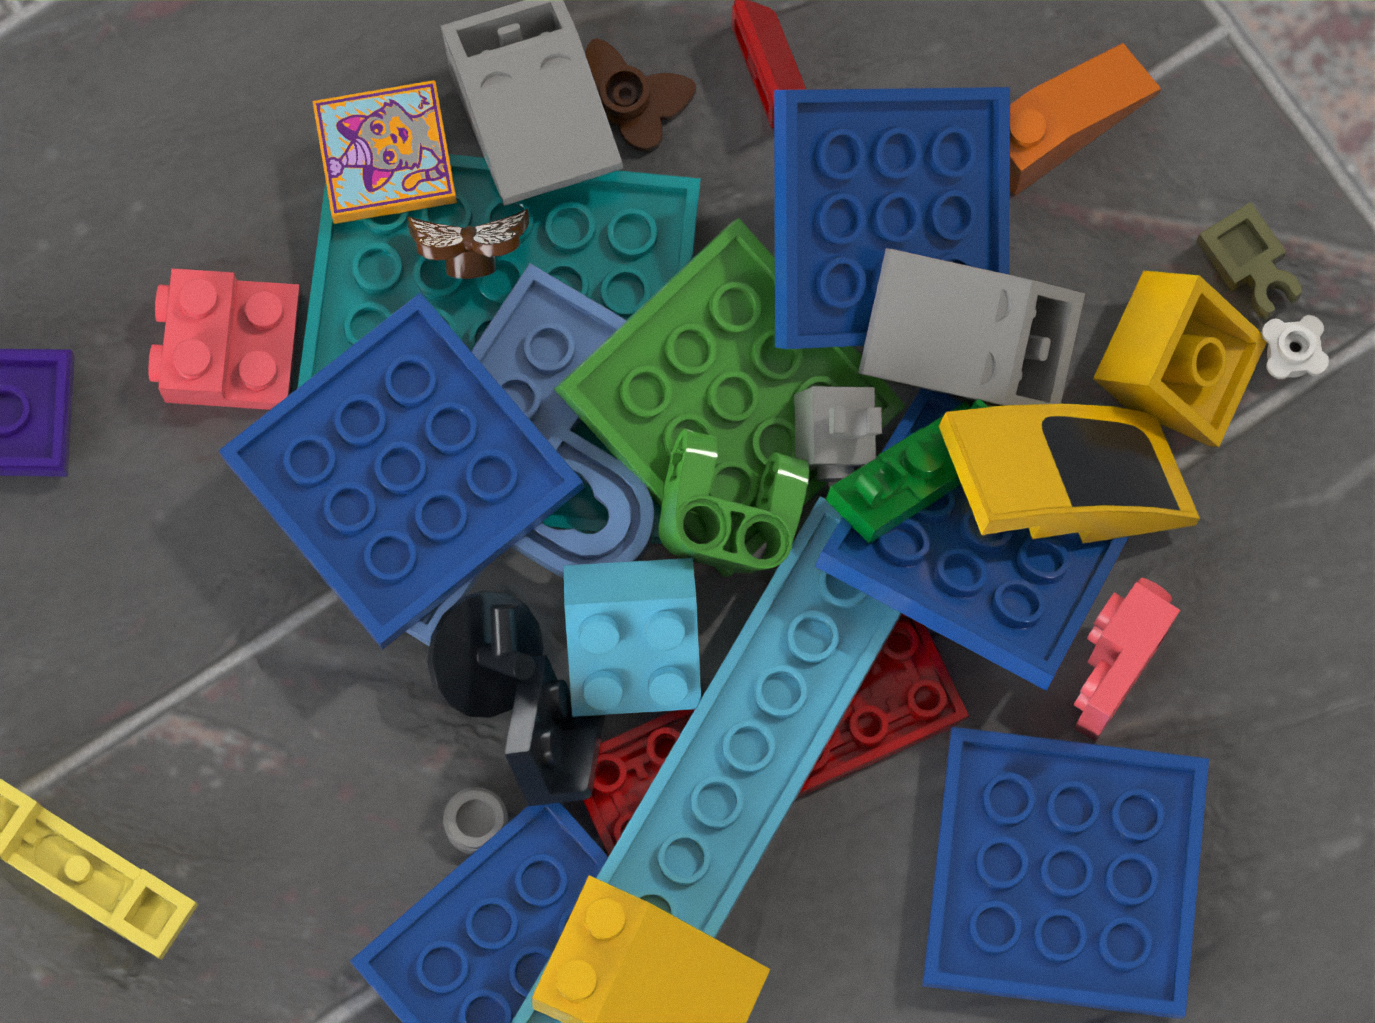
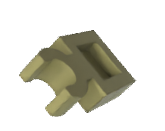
[1196,202,1302,320]

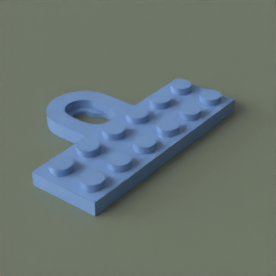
[323,263,654,646]

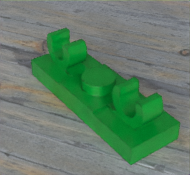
[825,399,988,544]

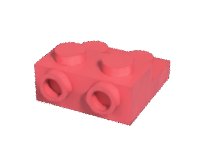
[148,268,302,410]
[1073,578,1181,742]

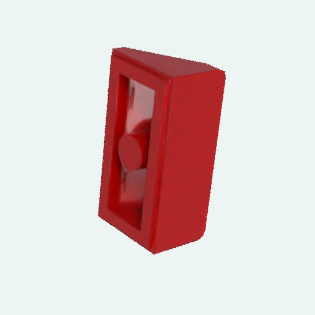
[731,0,806,129]

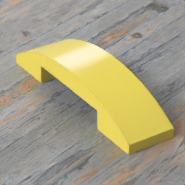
[0,779,198,960]

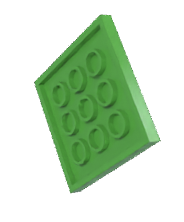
[554,218,906,578]

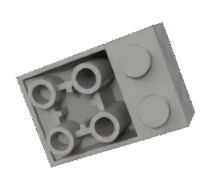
[441,0,623,205]
[858,248,1085,406]

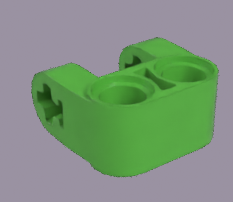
[659,429,809,573]

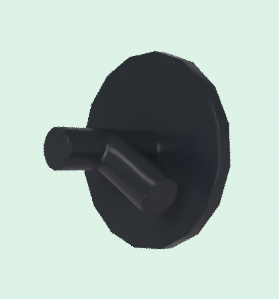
[427,590,544,718]

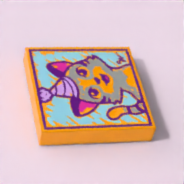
[313,80,457,224]

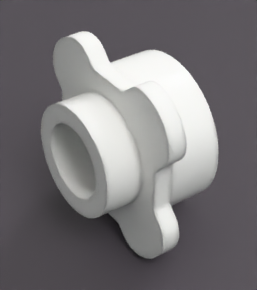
[1262,315,1329,379]

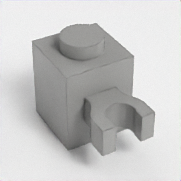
[794,386,882,482]

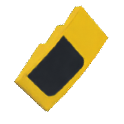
[939,403,1200,544]

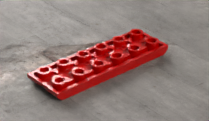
[583,614,969,857]

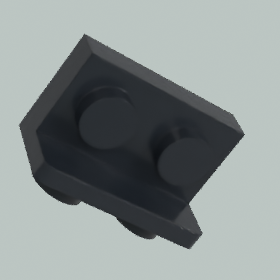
[504,655,605,806]

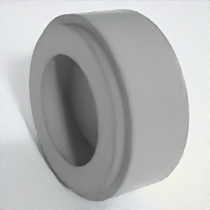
[443,787,509,854]

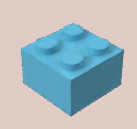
[563,558,701,717]

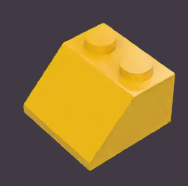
[1093,270,1267,448]

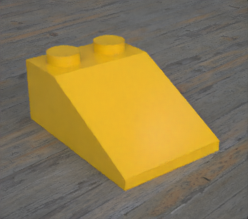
[532,875,770,1023]

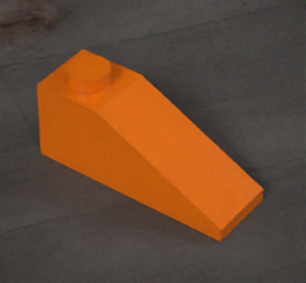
[1010,43,1161,196]

